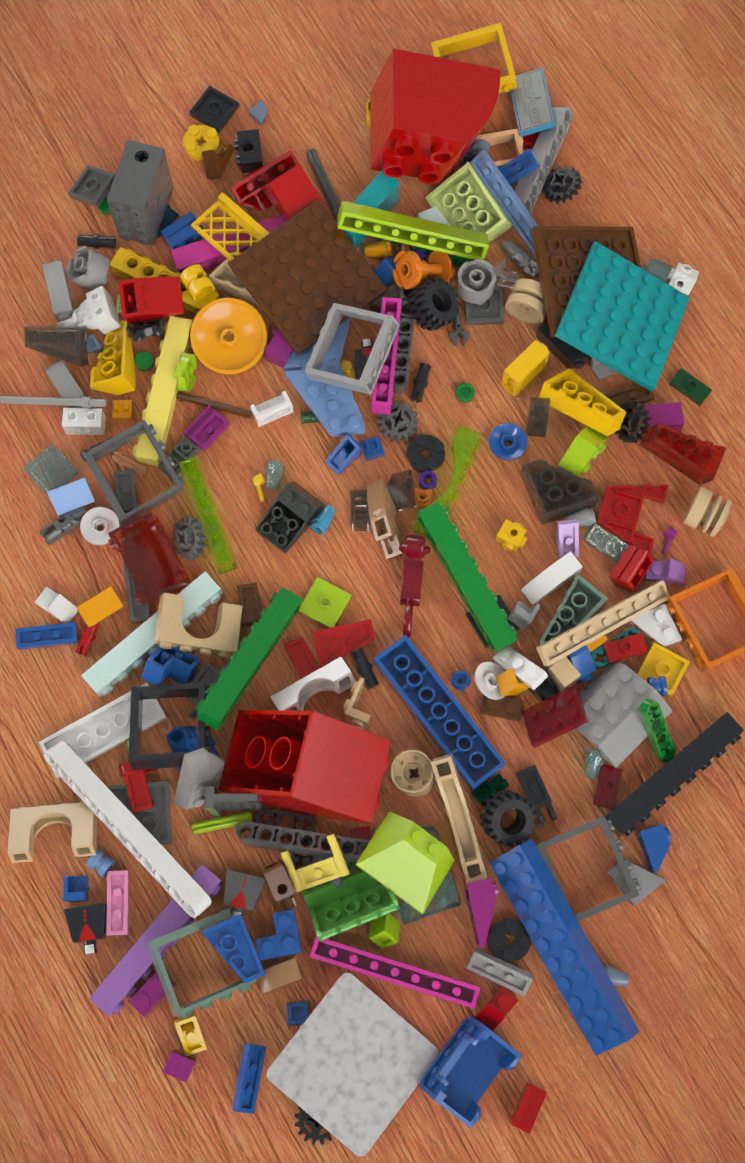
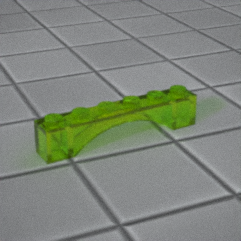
[413,425,482,538]

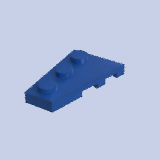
[201,914,265,983]

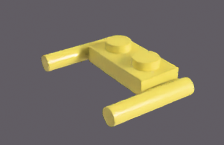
[280,833,350,893]

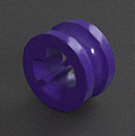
[419,471,437,490]

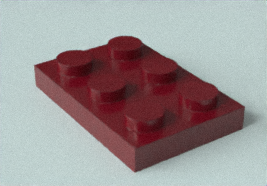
[522,685,589,748]

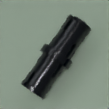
[77,234,116,249]
[410,363,431,403]
[351,648,379,689]

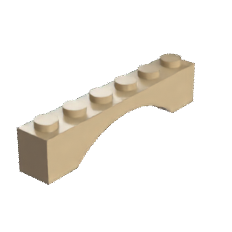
[431,754,488,883]

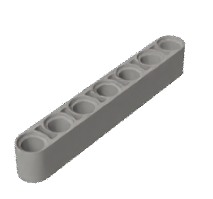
[514,107,573,213]

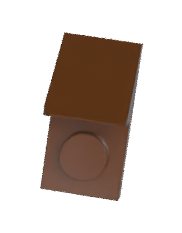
[202,144,235,180]

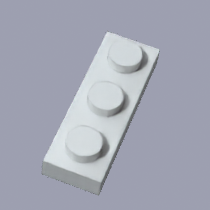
[493,647,548,690]

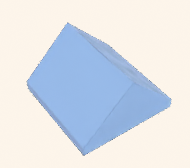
[47,478,95,516]

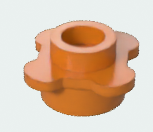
[413,488,433,507]

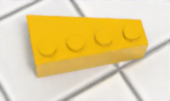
[538,369,626,437]

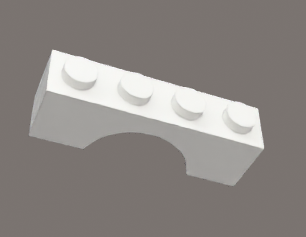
[270,657,355,711]

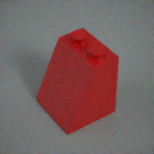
[262,164,324,222]

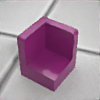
[163,1051,197,1082]

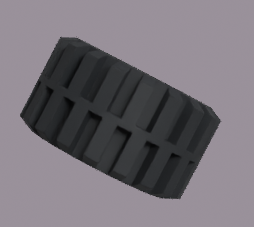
[408,278,459,331]
[480,790,537,847]

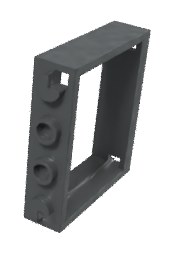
[83,420,186,525]
[535,816,642,921]

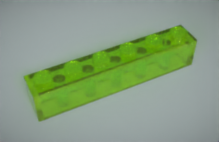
[179,456,237,575]

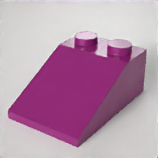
[464,878,499,949]

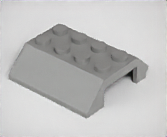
[575,662,672,768]

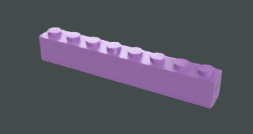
[89,864,223,1016]

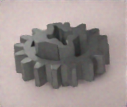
[377,401,419,443]
[172,517,207,560]

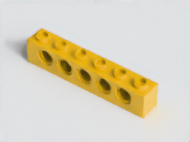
[109,247,220,314]

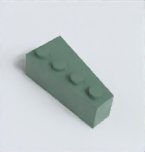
[539,573,608,646]

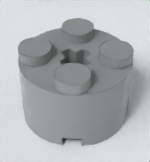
[67,246,110,290]
[457,259,496,305]

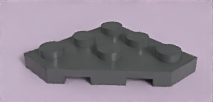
[106,781,172,845]

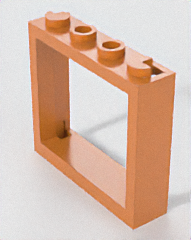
[666,568,745,672]

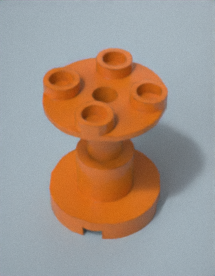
[393,251,454,289]

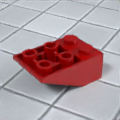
[118,276,185,324]

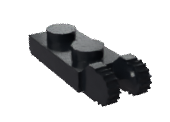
[516,765,557,826]

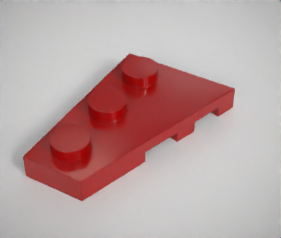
[312,619,375,668]

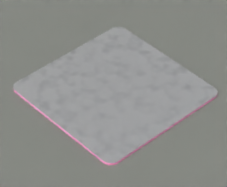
[267,973,439,1156]

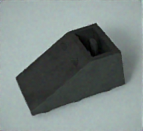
[255,482,325,553]

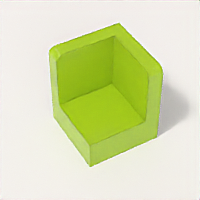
[369,914,400,950]

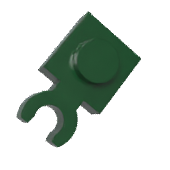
[471,774,509,806]

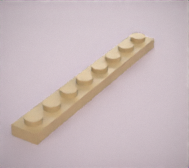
[536,580,671,666]

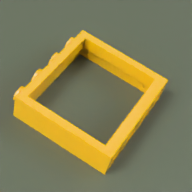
[431,23,517,93]

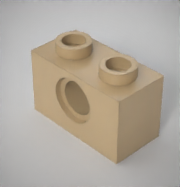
[547,657,581,692]

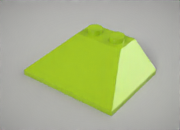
[355,811,455,914]

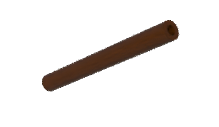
[176,391,252,419]

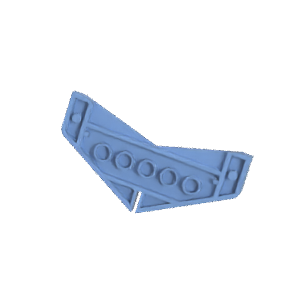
[284,317,365,437]

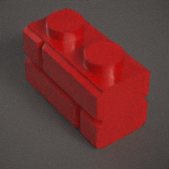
[609,545,654,592]

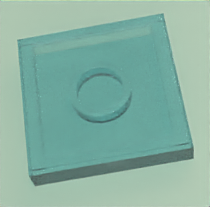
[23,444,78,497]

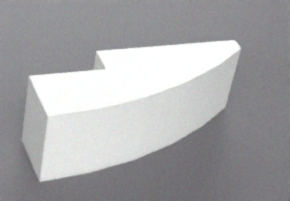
[521,551,582,606]

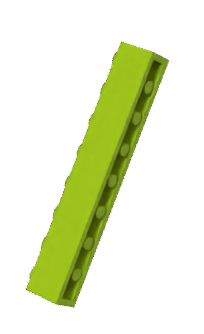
[337,201,489,260]

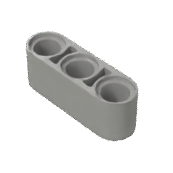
[44,360,85,408]

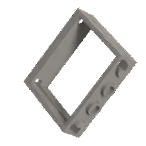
[305,303,400,395]

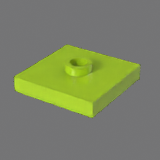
[298,577,352,628]

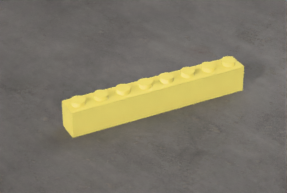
[133,316,193,467]

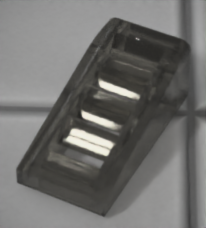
[351,490,371,531]

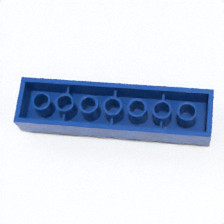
[373,635,506,791]

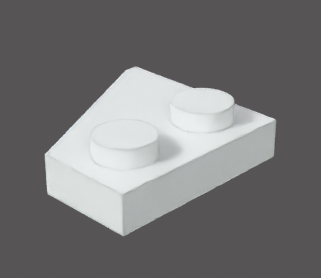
[630,604,682,648]

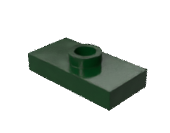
[669,368,712,406]

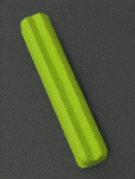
[191,811,253,834]

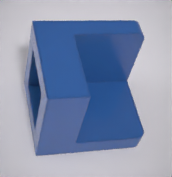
[63,875,88,902]

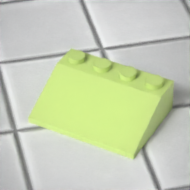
[425,162,513,242]

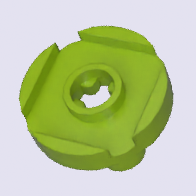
[174,352,197,392]

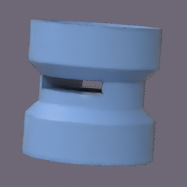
[86,848,115,878]

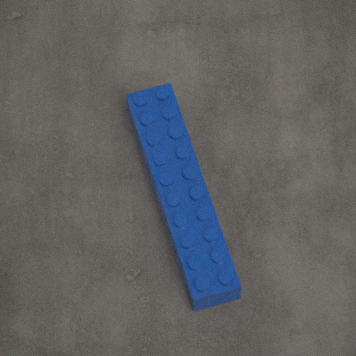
[489,839,640,1056]

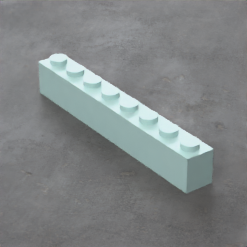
[81,572,223,697]

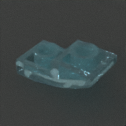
[582,523,628,562]

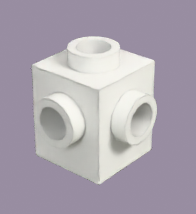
[667,263,699,295]

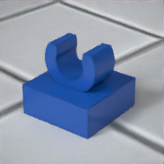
[360,436,385,461]

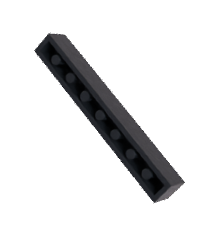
[605,712,744,837]

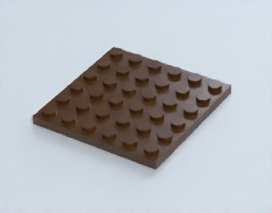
[228,199,387,356]
[531,226,641,338]

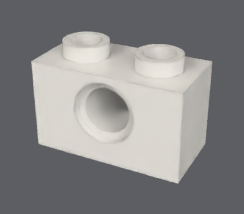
[62,408,106,435]

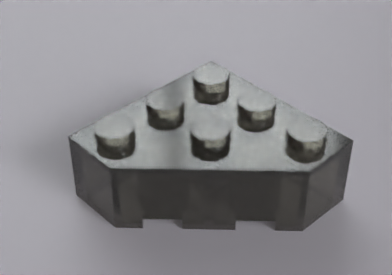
[520,459,599,525]

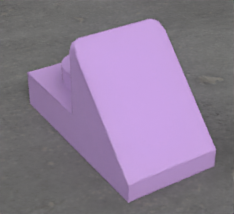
[555,519,579,559]

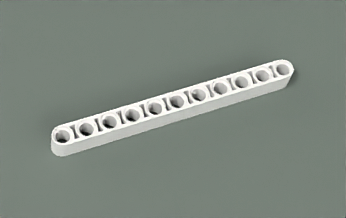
[44,741,212,918]

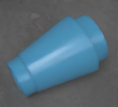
[310,505,336,535]

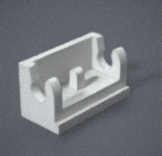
[250,391,293,427]

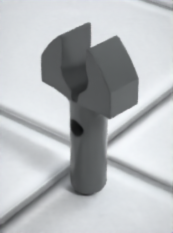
[449,312,469,347]

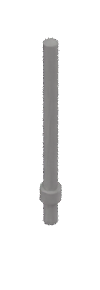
[0,396,107,408]

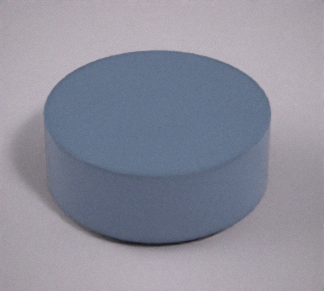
[471,139,490,156]

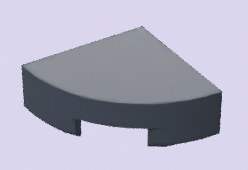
[249,100,267,126]
[76,333,103,353]

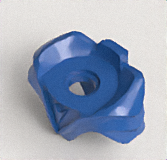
[167,726,221,771]

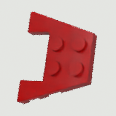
[597,484,669,554]

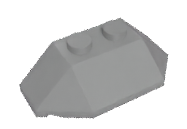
[174,748,225,809]

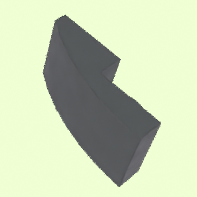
[158,437,200,479]

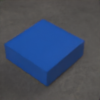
[287,1002,309,1025]

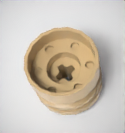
[683,487,732,537]
[390,750,436,797]

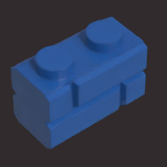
[160,211,204,250]

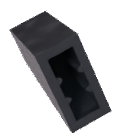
[536,324,589,369]

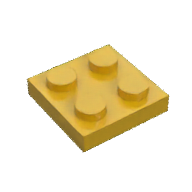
[637,642,690,698]

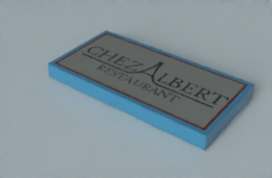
[510,68,556,137]

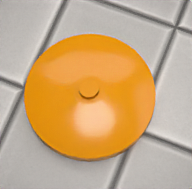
[190,298,267,375]

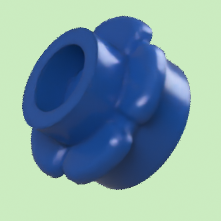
[451,671,471,690]

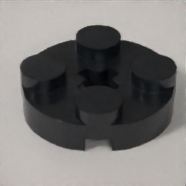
[126,318,165,342]
[407,434,445,473]
[489,919,531,962]

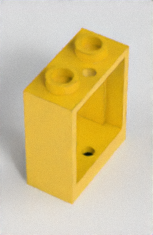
[501,340,550,398]

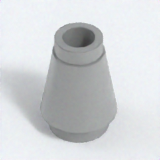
[566,507,596,526]

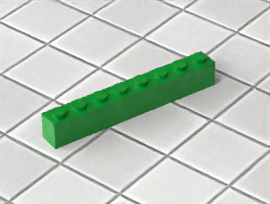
[416,501,518,654]
[196,587,303,731]

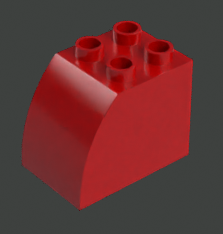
[370,48,501,184]
[218,710,391,823]

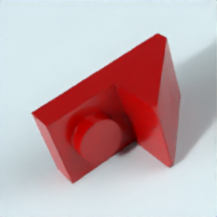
[475,986,518,1031]

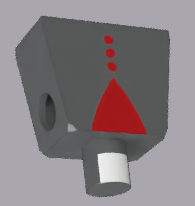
[224,869,267,918]

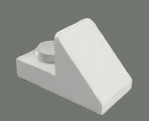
[35,587,79,623]

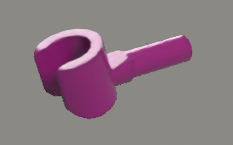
[661,526,677,555]

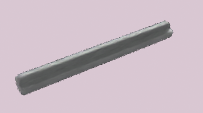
[307,148,341,222]

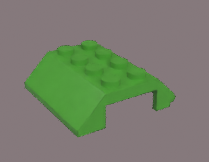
[302,862,400,941]

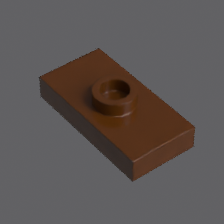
[237,583,261,625]

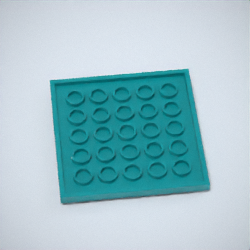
[555,241,690,392]

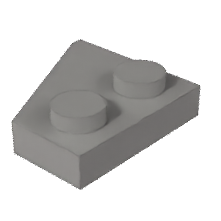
[607,862,665,906]

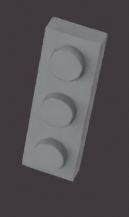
[466,948,534,996]

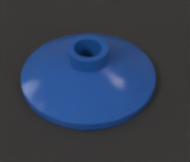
[489,423,528,460]

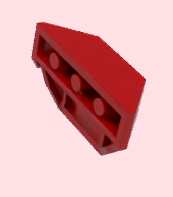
[230,150,299,212]

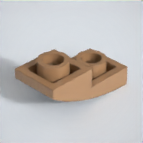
[257,958,302,994]

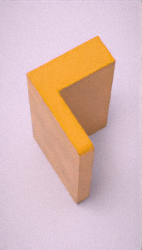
[76,587,123,627]

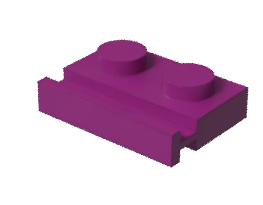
[183,405,230,452]

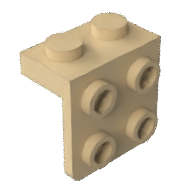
[343,677,371,730]

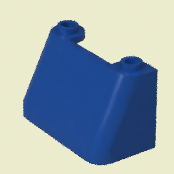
[420,1016,522,1128]

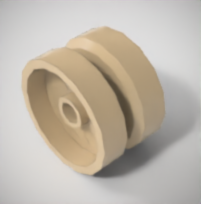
[505,278,546,324]

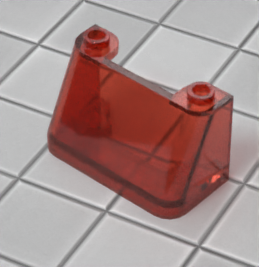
[108,511,191,605]

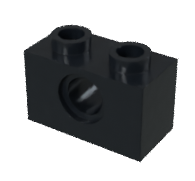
[234,129,263,173]

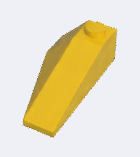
[90,320,136,396]

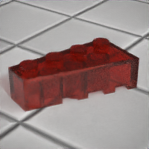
[640,423,726,485]

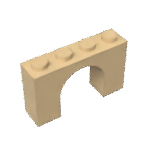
[154,593,242,658]
[7,801,97,863]

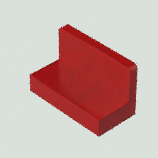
[509,1082,547,1134]

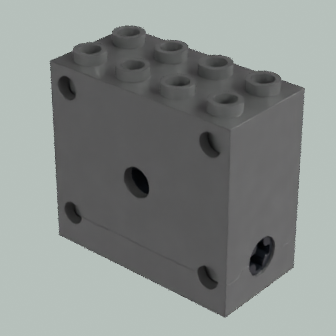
[107,140,174,245]

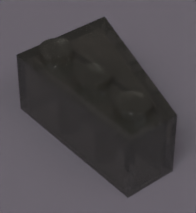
[24,325,89,367]

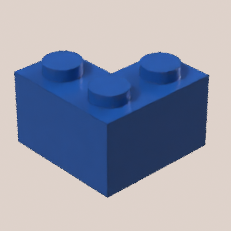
[141,647,201,685]
[256,909,303,961]

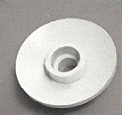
[80,507,120,545]
[475,662,505,700]

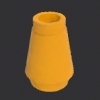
[365,239,393,258]

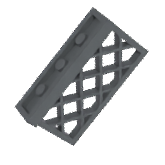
[205,786,263,818]

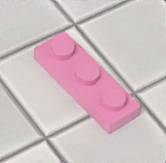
[106,870,129,936]

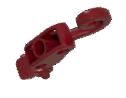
[399,535,430,639]

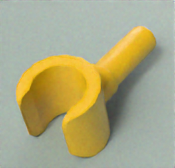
[253,474,265,502]

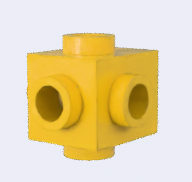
[495,519,528,552]

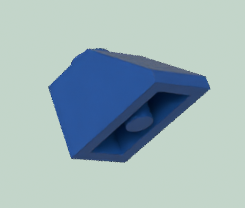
[568,646,596,684]
[636,824,671,873]

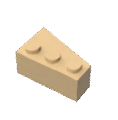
[209,251,260,307]

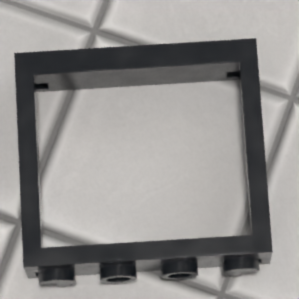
[129,682,211,770]

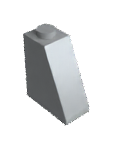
[42,261,74,322]

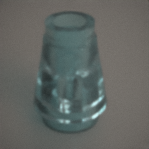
[266,460,285,490]
[584,748,605,779]

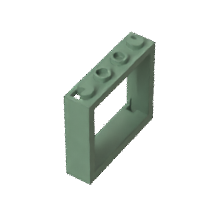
[146,909,257,1019]

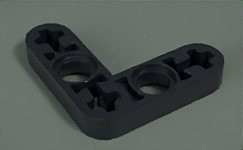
[256,809,315,869]

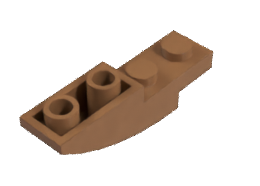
[367,479,404,560]

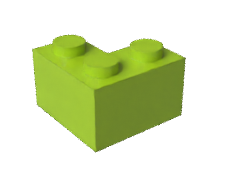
[558,426,608,478]

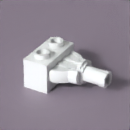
[58,286,121,334]

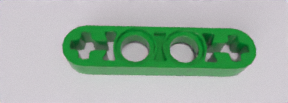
[639,698,675,762]

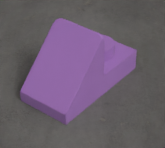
[645,558,686,585]

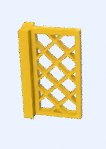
[191,192,269,261]

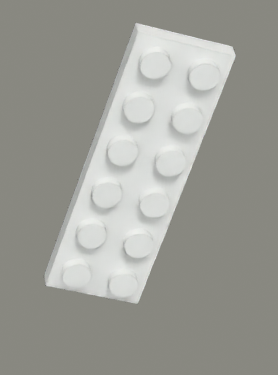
[38,683,167,779]

